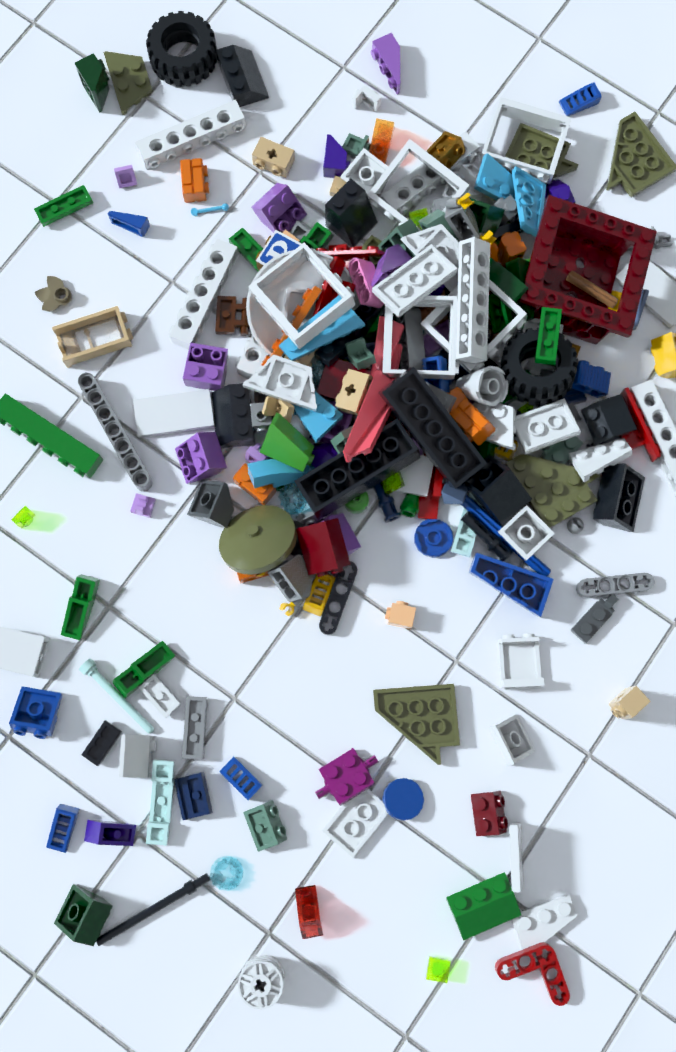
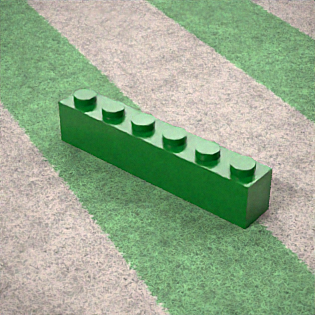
[0,393,104,478]

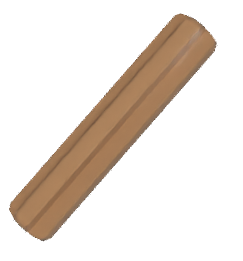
[566,271,618,308]

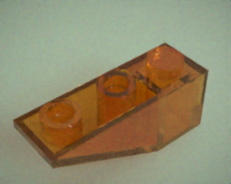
[369,118,395,165]

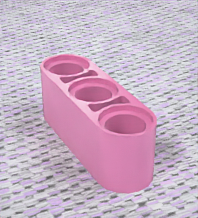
[348,258,384,308]

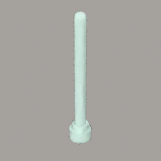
[79,658,154,734]

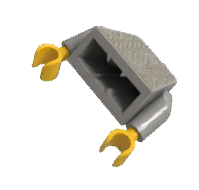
[445,193,497,245]
[255,554,315,616]

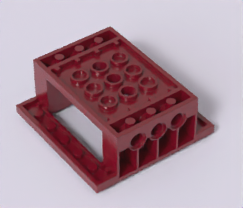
[519,195,657,345]

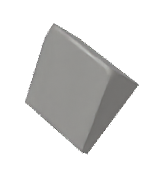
[290,220,312,240]

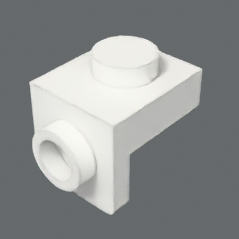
[352,85,381,112]

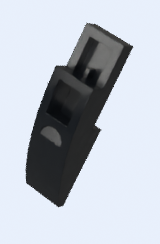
[314,304,380,367]

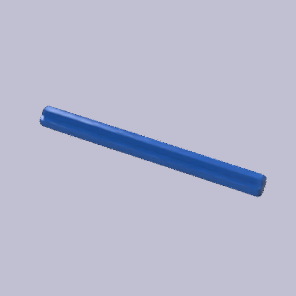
[461,495,551,576]

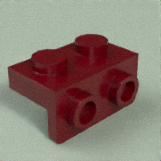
[470,790,508,837]

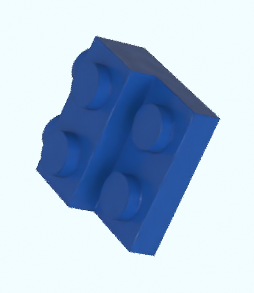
[9,686,62,739]

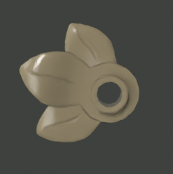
[35,276,72,312]

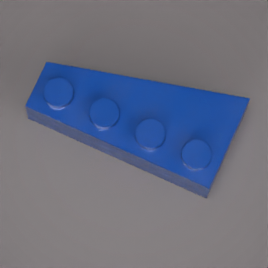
[468,553,554,617]

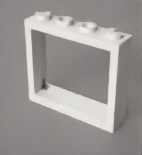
[479,97,572,184]
[367,139,470,231]
[248,243,356,349]
[420,279,527,373]
[383,296,459,379]

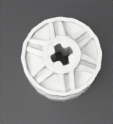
[238,955,285,1010]

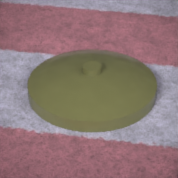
[219,505,297,575]

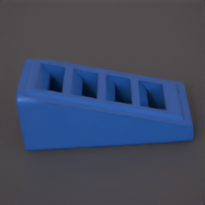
[559,82,602,116]
[108,211,150,237]
[219,756,263,801]
[46,804,80,853]

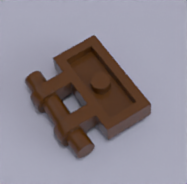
[215,296,250,336]

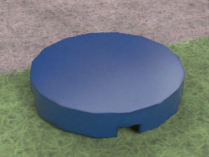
[414,519,453,558]
[382,778,424,821]

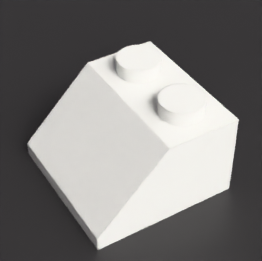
[498,505,555,561]
[119,734,156,778]

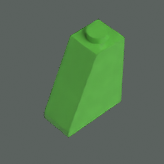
[260,412,315,472]

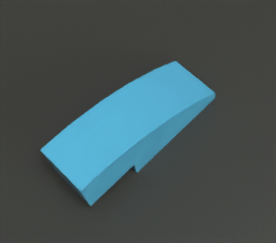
[247,459,309,488]

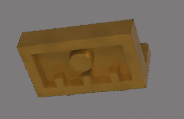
[426,131,466,169]

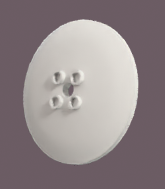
[246,250,361,367]

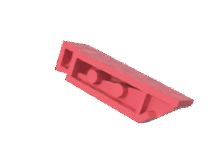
[371,316,404,381]
[343,370,392,463]

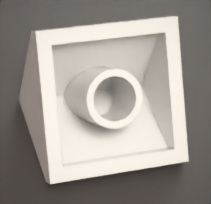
[340,148,388,200]
[488,714,535,765]

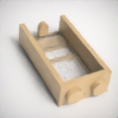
[52,306,134,368]

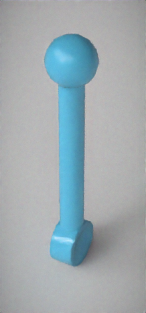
[191,203,229,216]

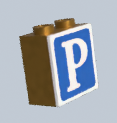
[256,230,302,270]

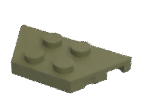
[103,51,153,116]

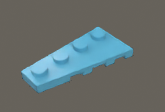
[474,153,516,201]
[512,166,546,237]
[279,295,365,361]
[292,391,343,443]

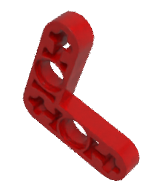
[495,942,570,1006]

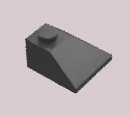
[187,479,234,528]

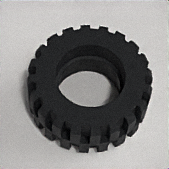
[146,11,217,87]
[500,327,578,406]

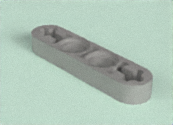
[576,573,655,598]

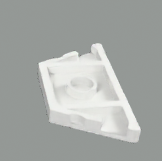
[400,224,459,292]
[243,354,317,412]
[461,402,516,450]

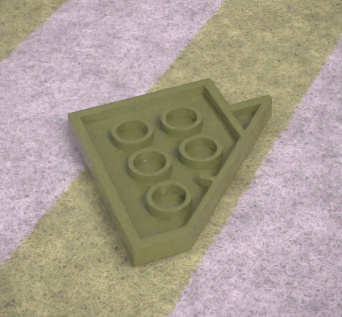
[606,111,676,198]
[505,123,579,179]
[505,454,601,528]
[373,684,460,765]

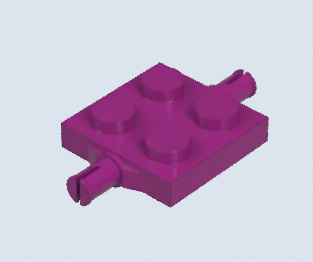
[315,748,379,806]

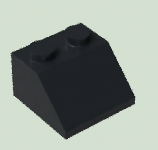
[581,394,638,445]

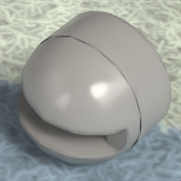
[567,517,584,534]

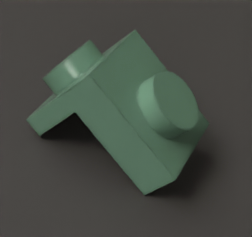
[342,133,371,158]
[345,337,376,370]

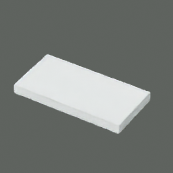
[372,244,458,318]
[615,261,676,328]
[133,389,215,438]

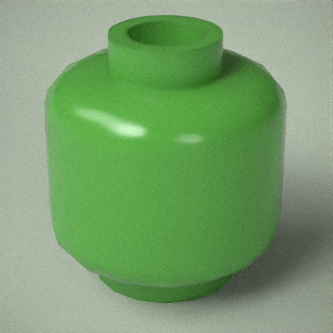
[344,492,369,514]

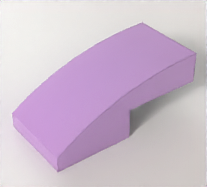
[423,320,449,357]

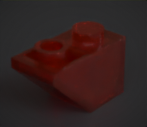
[295,885,323,939]

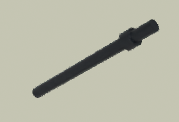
[96,873,211,946]

